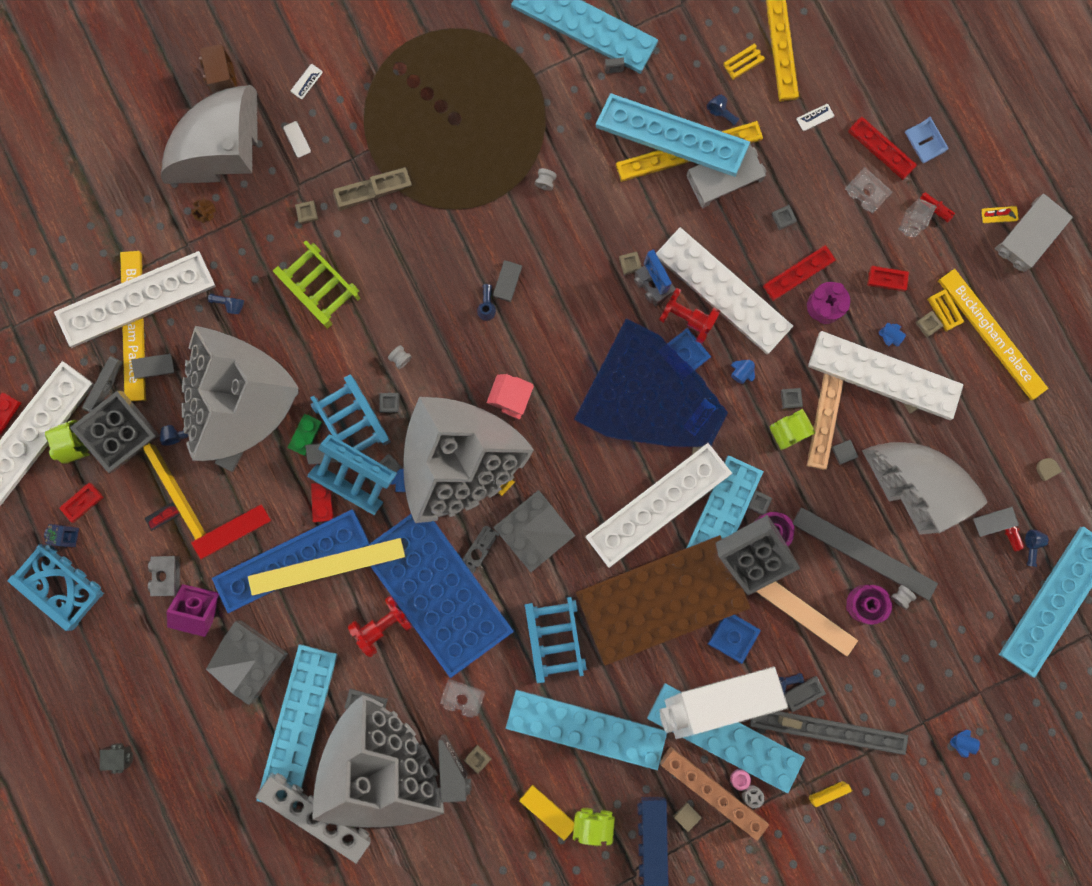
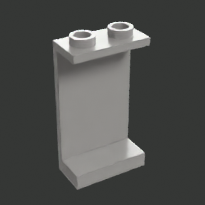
[686,144,766,209]
[995,193,1073,272]

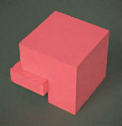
[486,374,534,419]

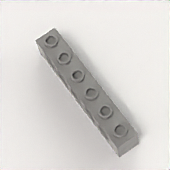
[256,773,370,864]

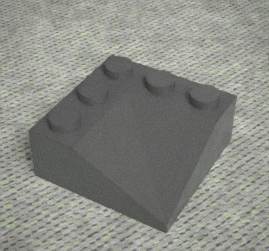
[70,391,160,473]
[494,490,575,572]
[716,515,800,595]
[206,620,288,705]

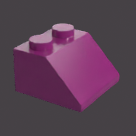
[167,584,220,637]

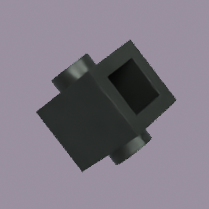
[100,743,133,773]

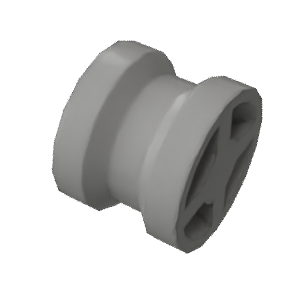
[535,169,557,190]
[388,345,412,369]
[891,585,917,610]
[742,785,764,808]

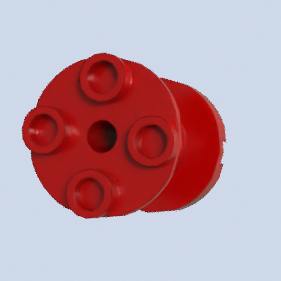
[659,287,720,344]
[348,595,412,657]

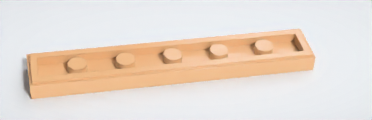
[806,373,844,470]
[756,581,858,657]

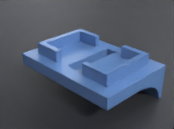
[905,117,949,163]

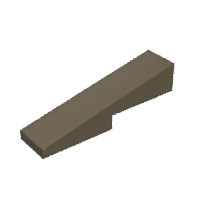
[333,167,412,211]

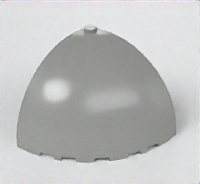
[161,85,257,184]
[182,326,298,461]
[404,397,534,523]
[862,442,987,534]
[313,695,444,827]

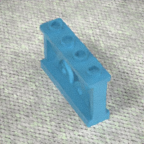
[7,544,104,631]

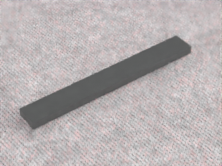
[793,508,938,600]
[750,711,908,755]

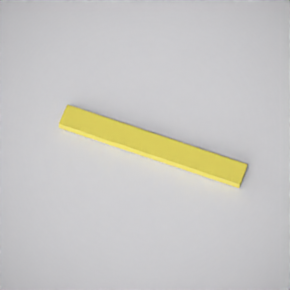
[248,538,405,595]

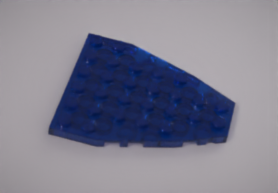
[574,318,728,447]

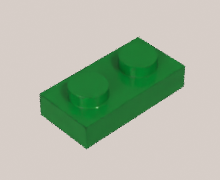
[287,414,323,457]

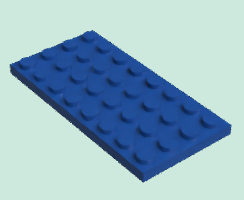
[366,514,514,678]

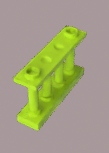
[273,241,361,329]

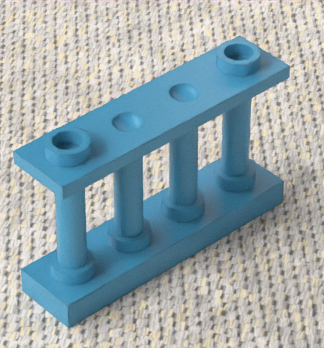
[310,374,391,452]
[307,434,397,515]
[525,597,587,683]

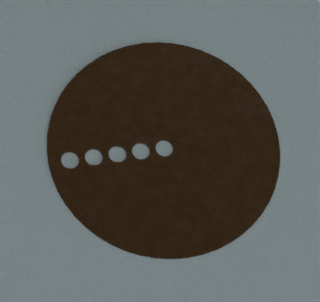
[364,28,546,210]

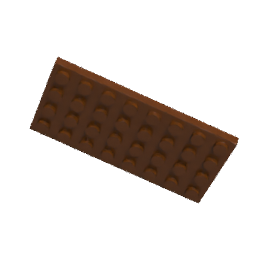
[576,535,750,666]

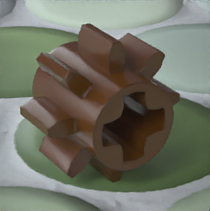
[191,198,216,223]

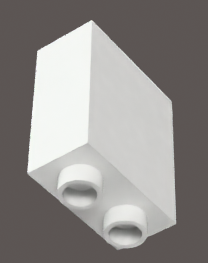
[660,667,788,739]

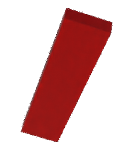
[848,116,917,180]
[763,245,836,301]
[191,504,271,560]

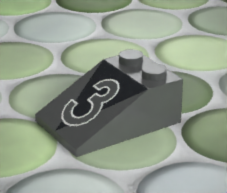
[438,734,472,802]

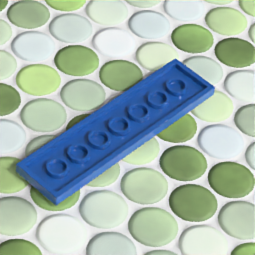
[212,509,370,613]

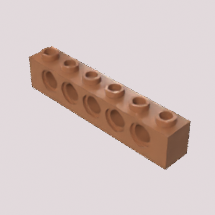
[660,746,769,841]

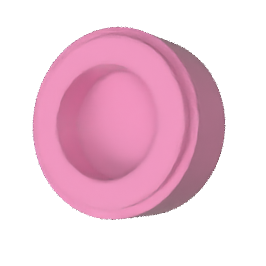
[730,769,751,790]

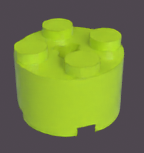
[769,409,816,450]
[45,420,89,464]
[573,808,615,846]

